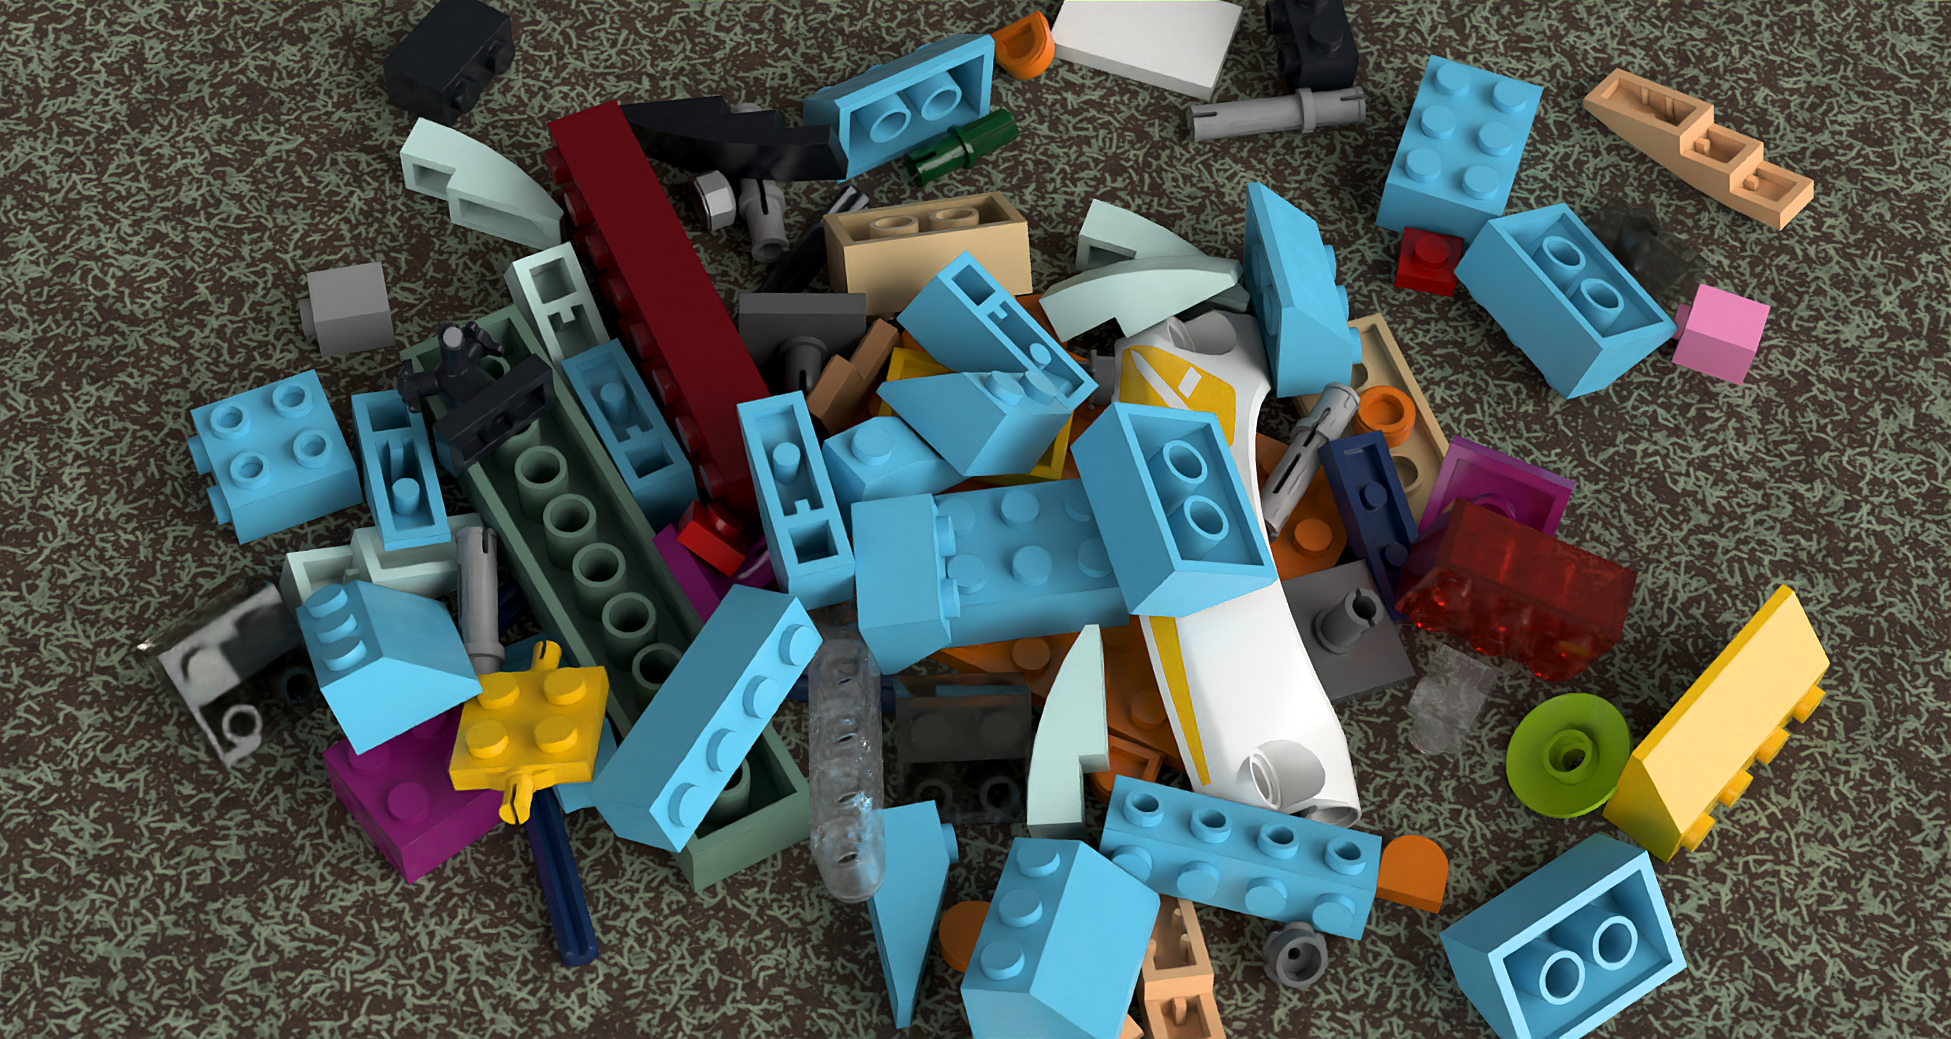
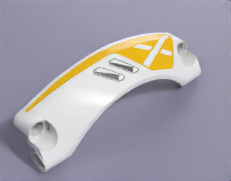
[1111,309,1362,828]

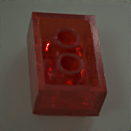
[1392,497,1638,682]

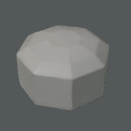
[688,169,736,231]

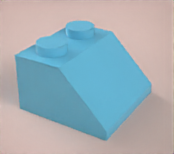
[876,370,1072,476]
[851,493,960,675]

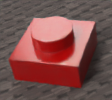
[1394,227,1463,297]
[676,499,748,578]

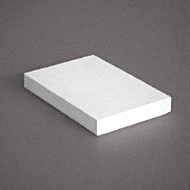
[1051,0,1243,101]

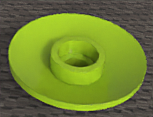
[1506,693,1633,818]

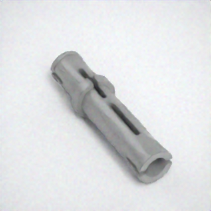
[1187,86,1366,143]
[730,103,790,263]
[1259,382,1361,543]
[455,526,506,710]

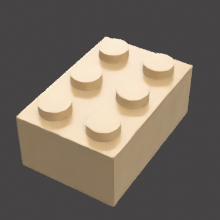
[823,191,1033,323]

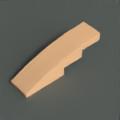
[1583,68,1814,231]
[1135,892,1226,1039]

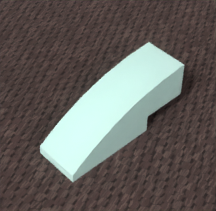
[400,117,567,250]
[1075,199,1250,322]
[1038,256,1244,343]
[279,512,498,637]
[1027,624,1110,840]

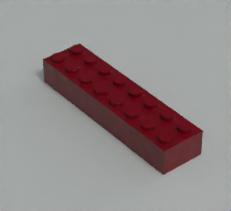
[543,99,771,549]

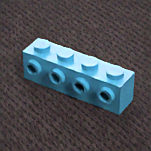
[586,584,824,853]
[1098,774,1382,941]

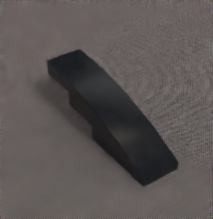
[619,95,849,182]

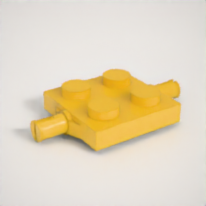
[449,640,610,824]

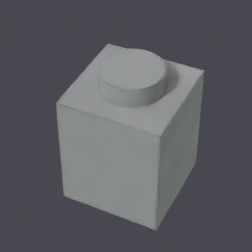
[298,261,396,357]

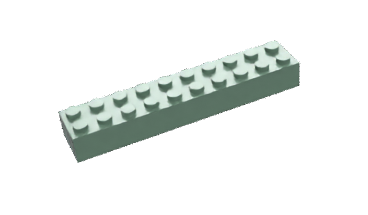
[399,304,816,893]

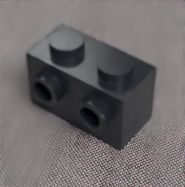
[382,0,515,128]
[1264,0,1360,95]

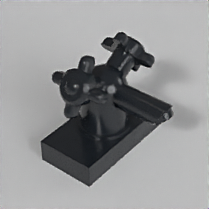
[397,321,556,477]

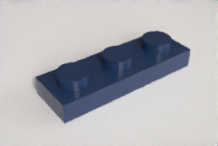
[1317,430,1445,625]

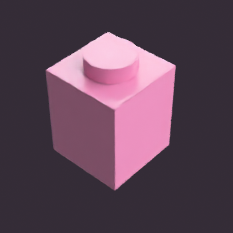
[1671,283,1771,385]

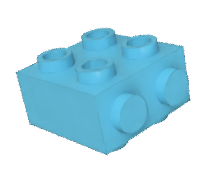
[186,369,364,545]

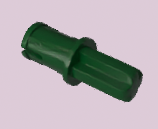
[903,108,1019,188]

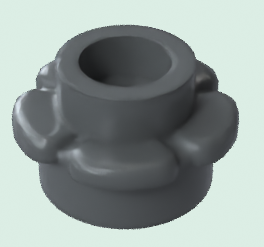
[1077,350,1115,412]
[1261,920,1328,988]

